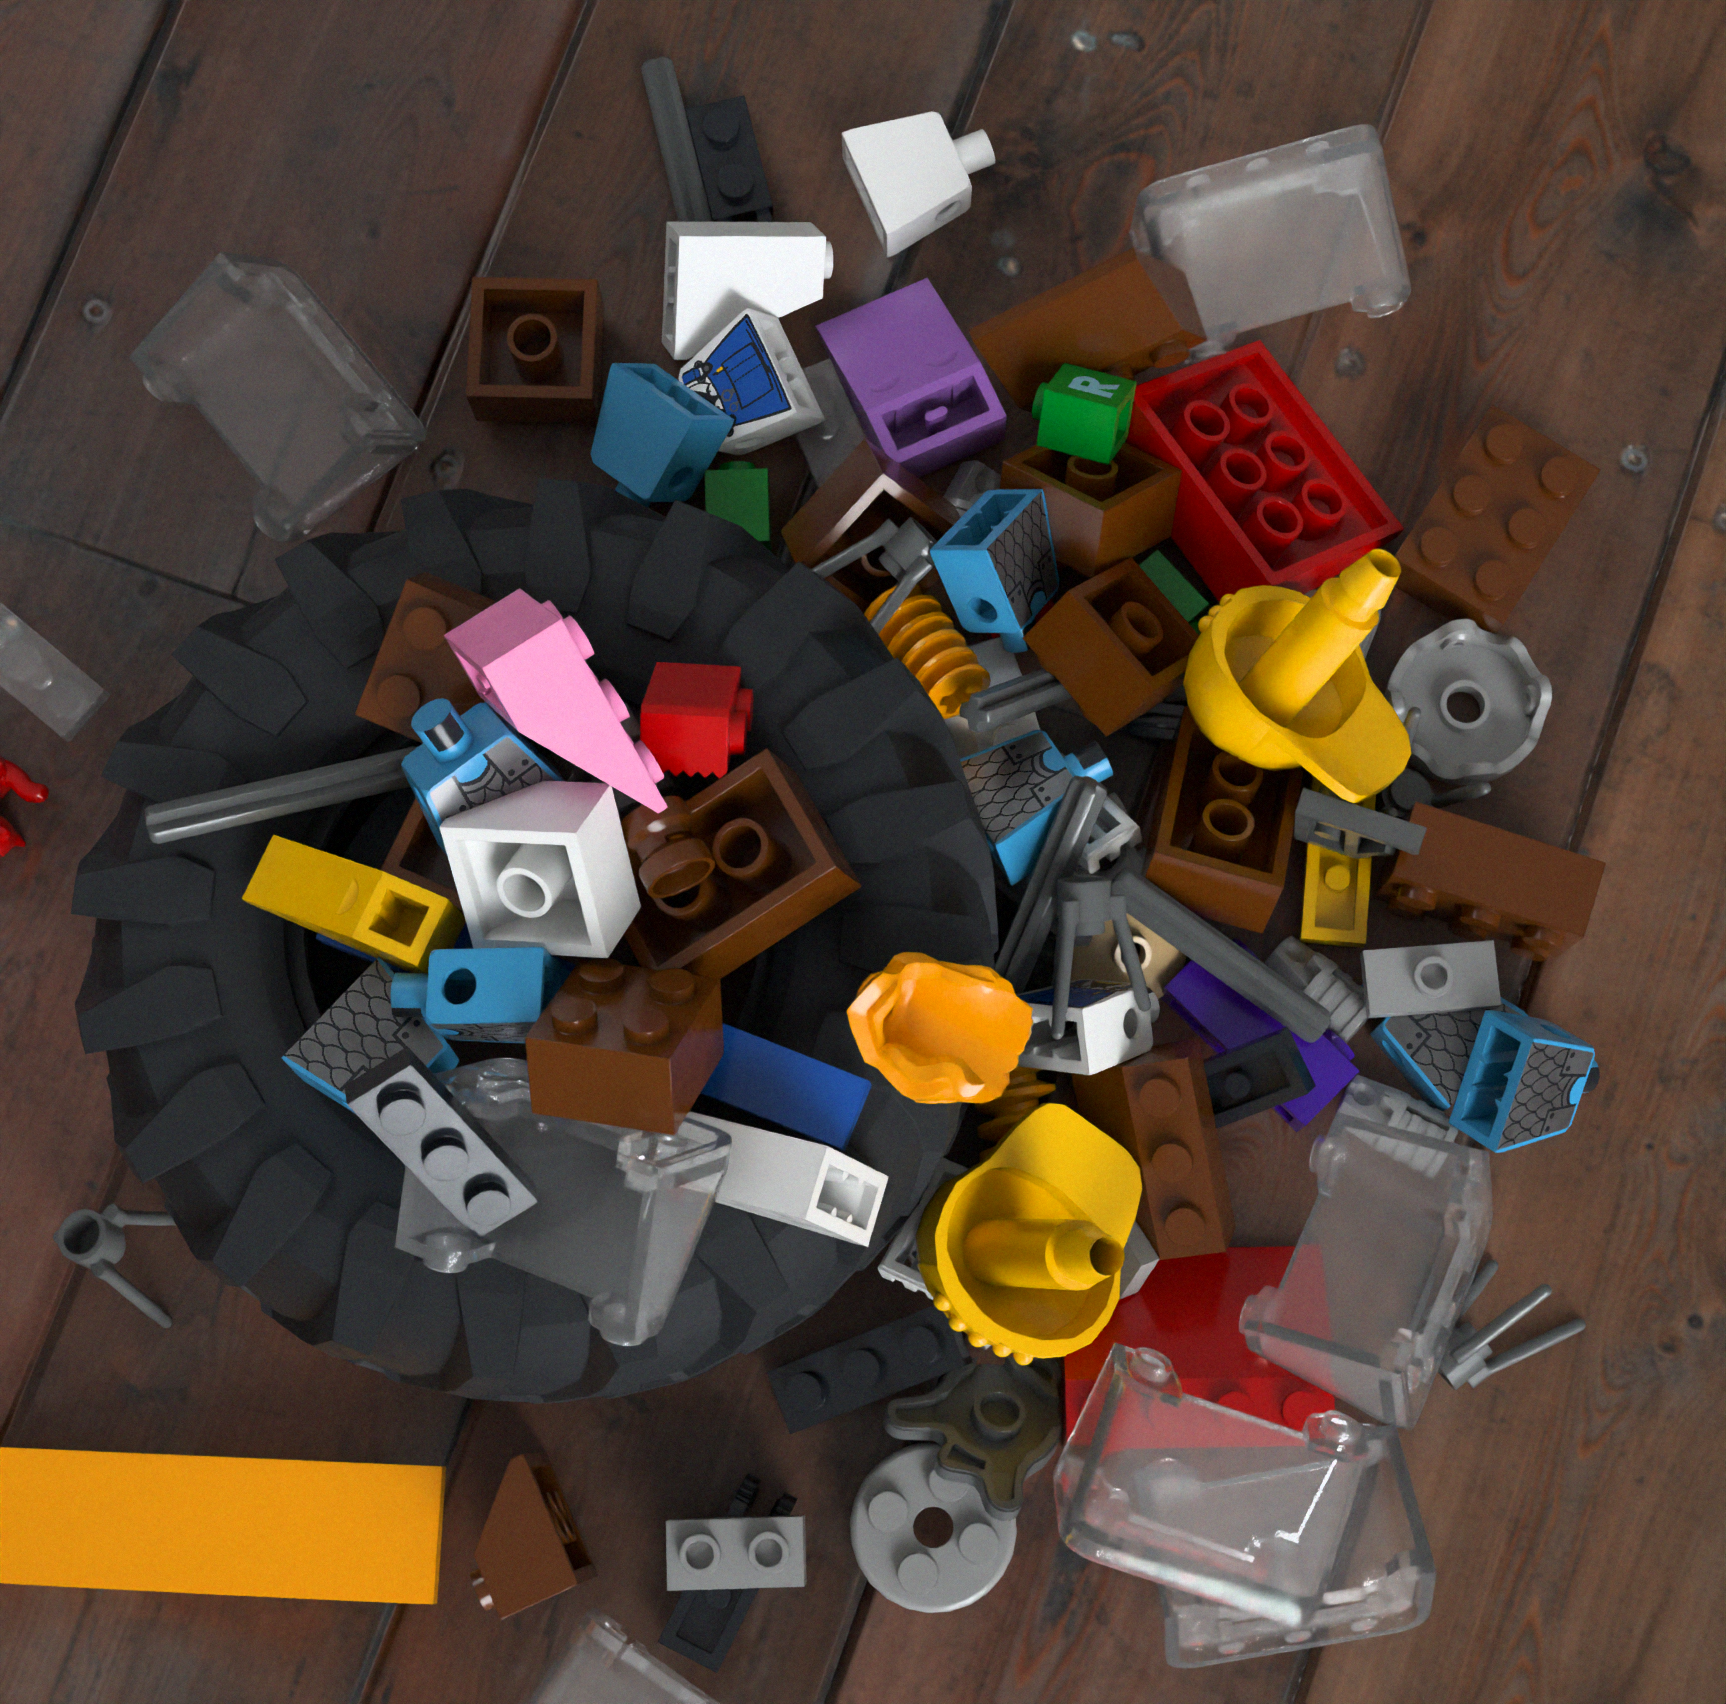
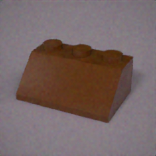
[969,247,1208,413]
[1071,1038,1236,1260]
[470,1453,599,1620]

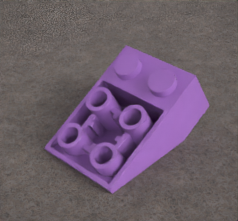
[815,278,1007,478]

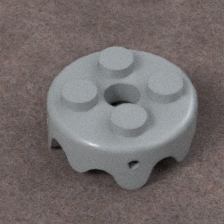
[1384,619,1552,785]
[850,1442,1017,1613]

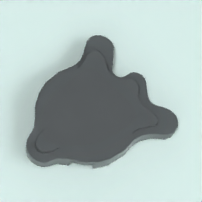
[882,1356,1064,1521]

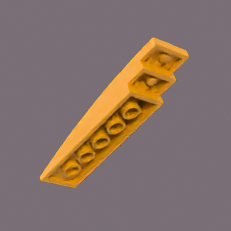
[0,1447,446,1605]

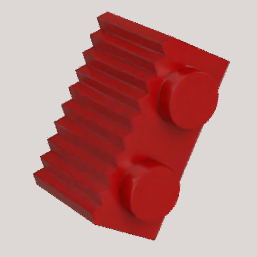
[640,662,753,779]

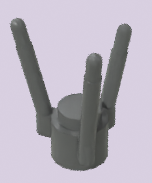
[811,517,938,634]
[1375,707,1491,819]
[1051,876,1151,1039]
[53,1204,176,1328]
[1422,1259,1586,1390]

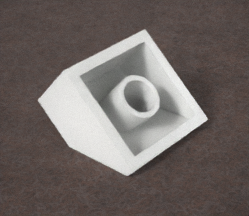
[439,781,641,958]

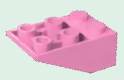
[444,588,668,813]

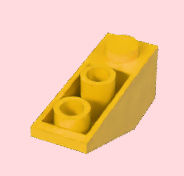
[242,834,466,973]

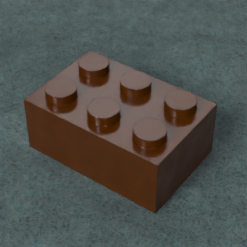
[1394,404,1601,634]
[1141,706,1304,934]
[623,748,862,979]
[1373,801,1606,961]

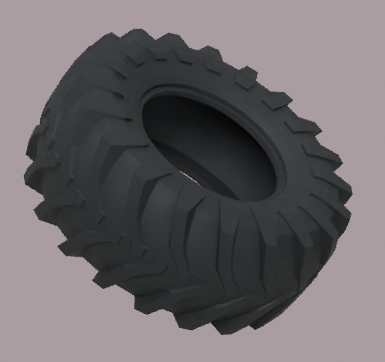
[71,478,999,1404]

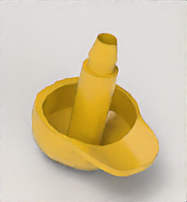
[1183,548,1411,804]
[915,1103,1142,1365]

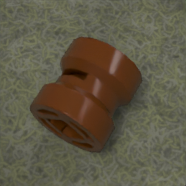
[621,796,715,898]

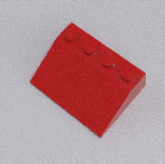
[1125,340,1405,603]
[1060,1246,1336,1448]

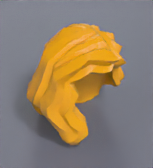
[847,952,1034,1104]

